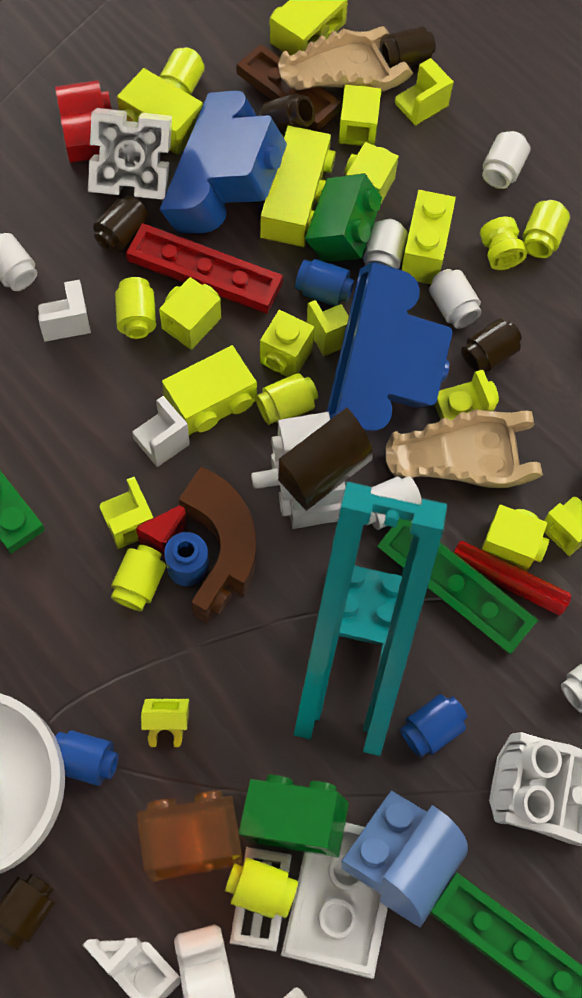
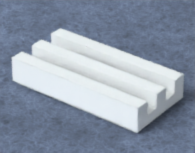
[230,847,292,952]

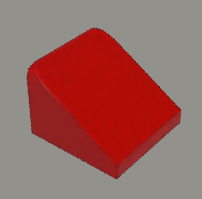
[136,505,187,557]

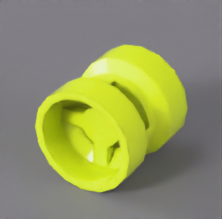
[480,216,527,270]

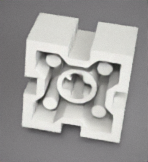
[88,108,172,199]
[251,412,346,529]

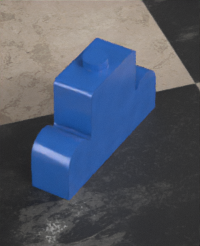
[160,90,287,234]
[327,262,452,432]

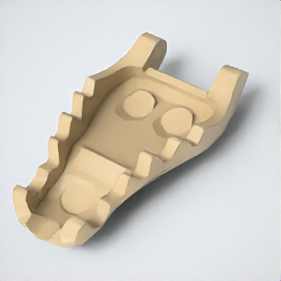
[278,26,413,91]
[386,409,543,488]

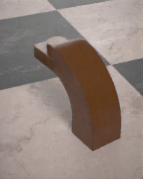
[179,466,256,623]

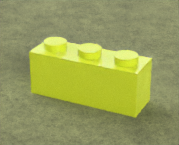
[260,125,336,247]

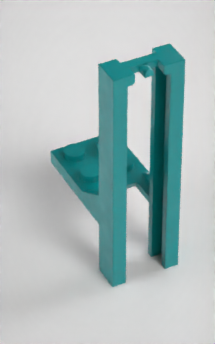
[293,482,447,756]

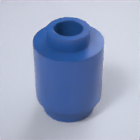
[295,259,355,306]
[164,532,209,586]
[399,694,468,758]
[55,730,119,786]

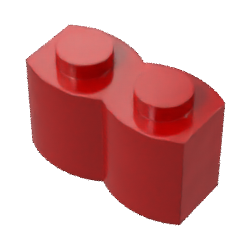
[55,80,112,163]

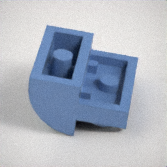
[341,791,468,928]

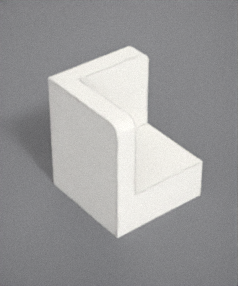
[38,280,91,341]
[132,396,190,468]

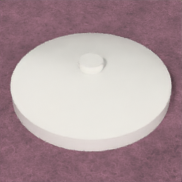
[0,693,65,874]

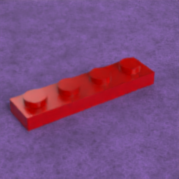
[126,223,283,314]

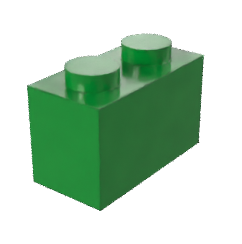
[305,173,382,262]
[238,775,349,858]

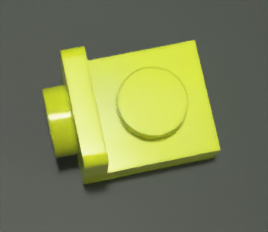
[434,370,499,420]

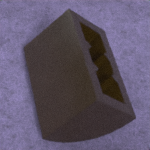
[278,407,373,511]

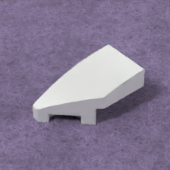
[83,938,181,998]

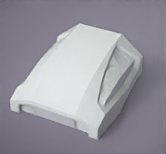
[489,732,582,847]

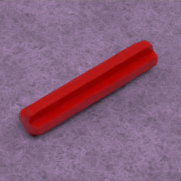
[454,541,571,615]

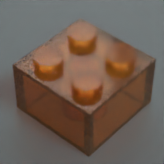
[137,791,242,882]

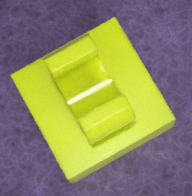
[141,699,189,747]

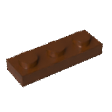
[236,44,341,132]

